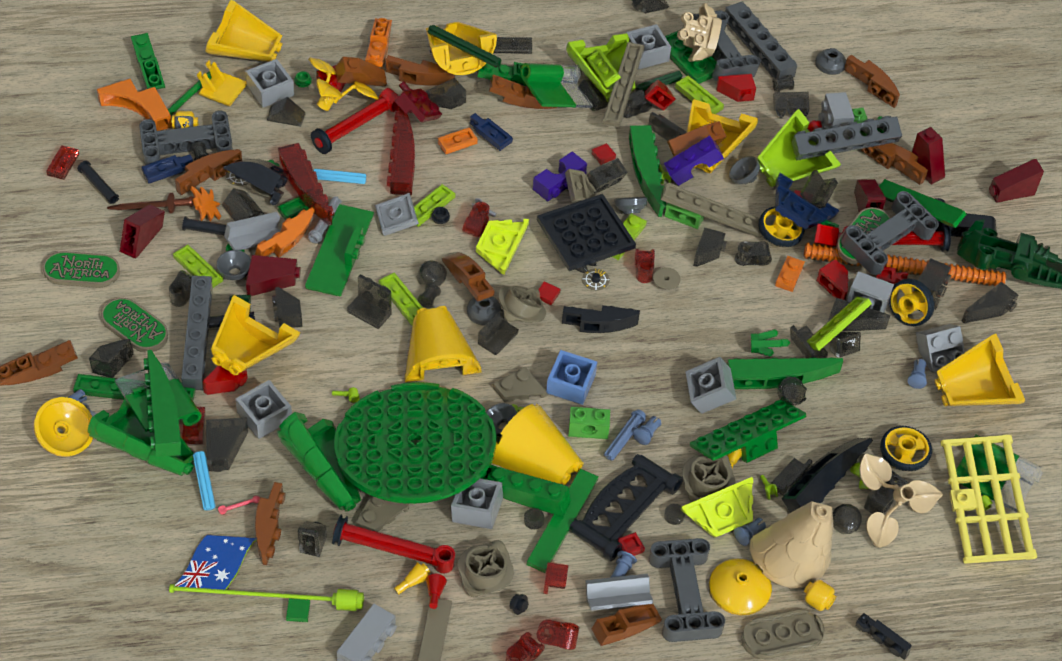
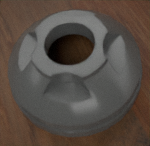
[815,48,846,75]
[729,156,760,184]
[614,197,648,214]
[217,250,251,280]
[467,297,501,325]
[486,403,517,437]

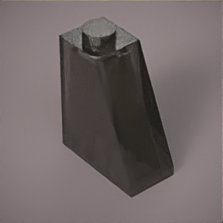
[206,417,248,472]

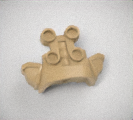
[677,3,722,62]

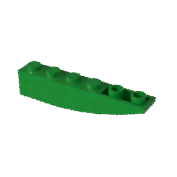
[629,125,666,217]
[144,350,181,457]
[727,357,843,389]
[480,465,571,517]

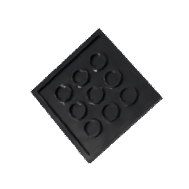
[537,194,636,271]

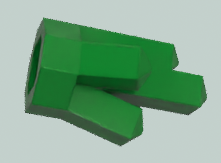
[751,329,790,356]

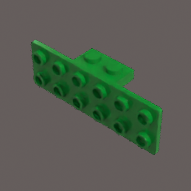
[305,204,374,297]
[690,400,806,463]

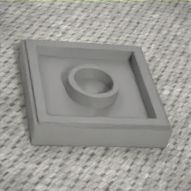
[375,193,419,236]

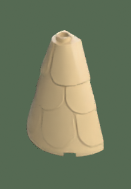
[750,501,833,588]

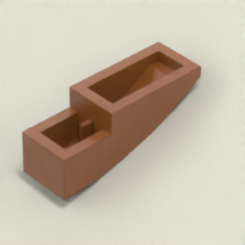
[591,604,662,646]

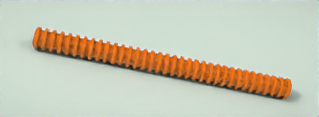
[804,242,1006,288]

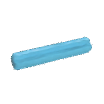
[313,169,366,184]
[193,451,216,511]

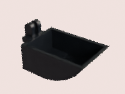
[223,159,288,205]

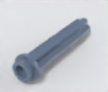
[604,409,646,461]

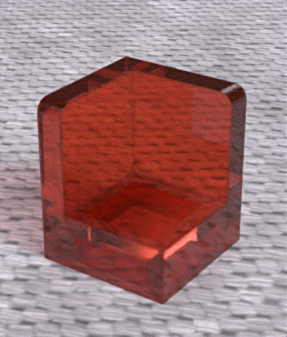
[544,562,569,594]

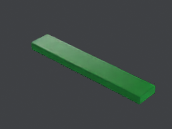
[879,179,967,228]
[73,374,196,400]
[526,469,599,573]

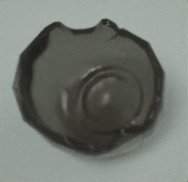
[416,260,447,288]
[777,377,807,406]
[833,504,862,534]

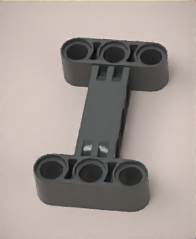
[682,11,761,81]
[139,111,233,165]
[841,191,939,275]
[649,538,725,642]

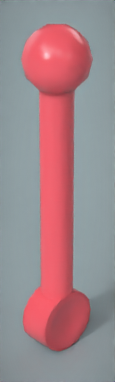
[218,496,260,514]

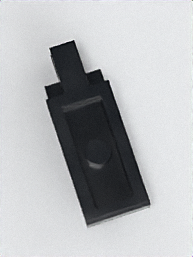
[856,613,912,660]

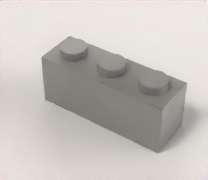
[337,604,397,661]

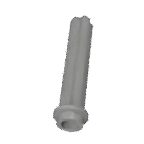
[308,196,342,243]

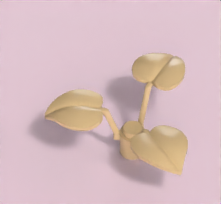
[859,454,943,548]

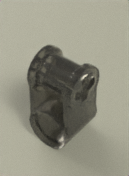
[623,90,653,118]
[735,241,772,266]
[169,270,197,307]

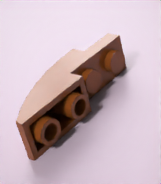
[386,55,455,86]
[844,55,900,108]
[489,74,557,109]
[861,143,928,185]
[175,149,242,195]
[442,252,494,302]
[0,340,78,386]
[255,482,286,565]

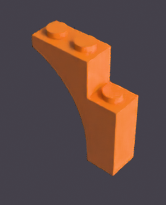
[97,79,172,131]

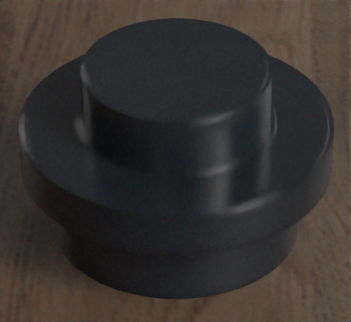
[432,207,450,224]
[509,594,529,615]

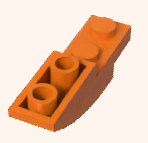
[365,18,392,67]
[255,207,314,257]

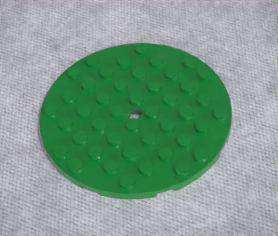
[334,382,496,504]

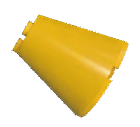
[205,0,283,62]
[426,22,497,75]
[687,99,758,173]
[211,295,300,375]
[404,306,482,382]
[934,334,1025,407]
[492,403,584,485]

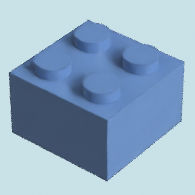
[546,350,597,405]

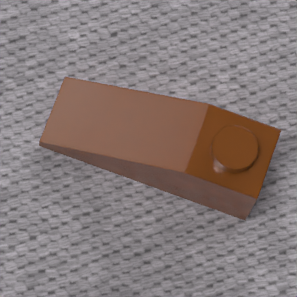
[335,57,387,86]
[667,121,727,157]

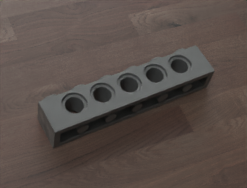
[725,1,797,83]
[791,116,902,161]
[181,276,213,390]

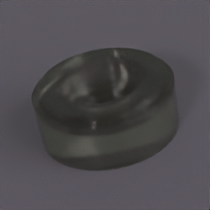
[664,504,685,525]
[524,508,545,530]

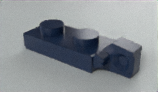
[470,113,513,151]
[141,154,193,184]

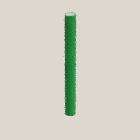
[168,71,212,116]

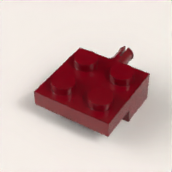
[395,81,442,122]

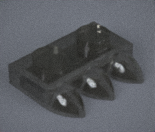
[773,92,810,119]

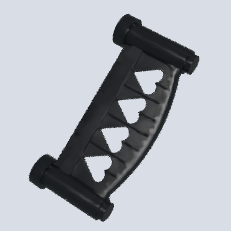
[569,454,683,561]

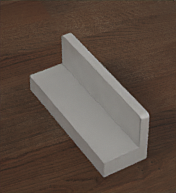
[224,212,280,250]
[585,573,653,611]

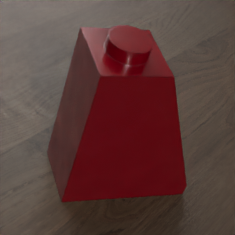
[912,127,945,185]
[989,159,1044,203]
[854,179,886,212]
[119,204,165,259]
[246,255,301,296]

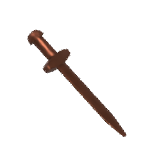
[107,193,194,214]

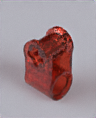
[462,202,490,238]
[635,248,655,283]
[536,619,580,650]
[505,632,545,661]

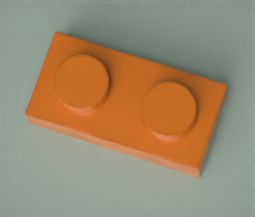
[438,127,478,155]
[775,255,805,292]

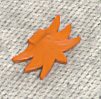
[190,186,221,222]

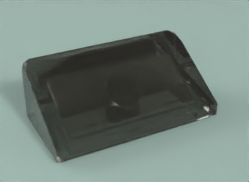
[577,79,608,111]

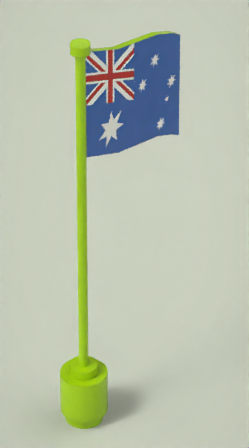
[169,535,364,611]

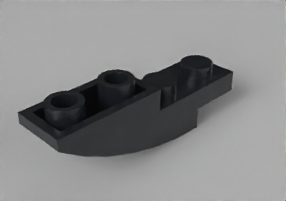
[562,305,640,333]

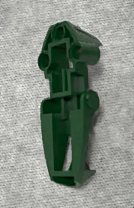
[957,219,1062,289]

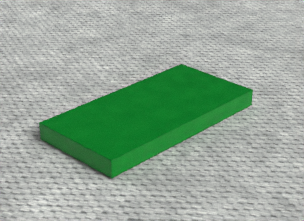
[665,29,717,84]

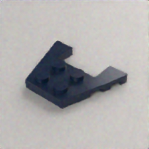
[775,173,839,230]

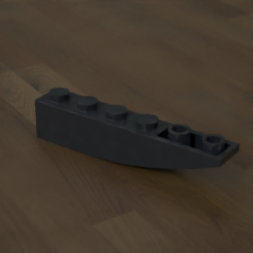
[782,438,873,513]

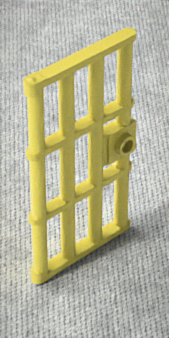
[940,435,1037,564]

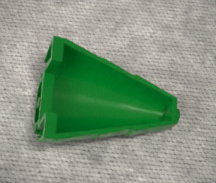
[88,393,195,476]
[277,412,361,512]

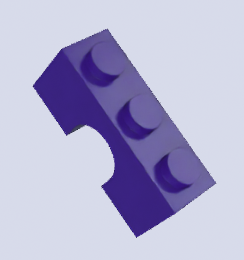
[664,135,724,186]
[533,151,587,202]

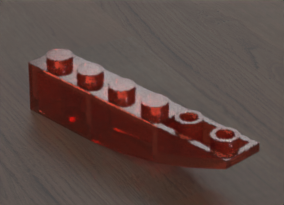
[387,107,415,195]
[278,143,334,225]

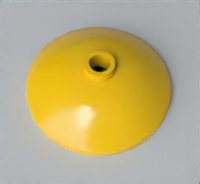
[34,397,93,457]
[709,558,772,615]

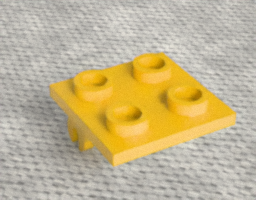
[197,60,247,106]

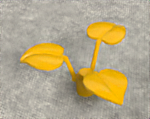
[308,57,379,111]

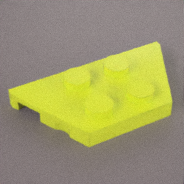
[476,219,529,275]
[680,477,753,538]

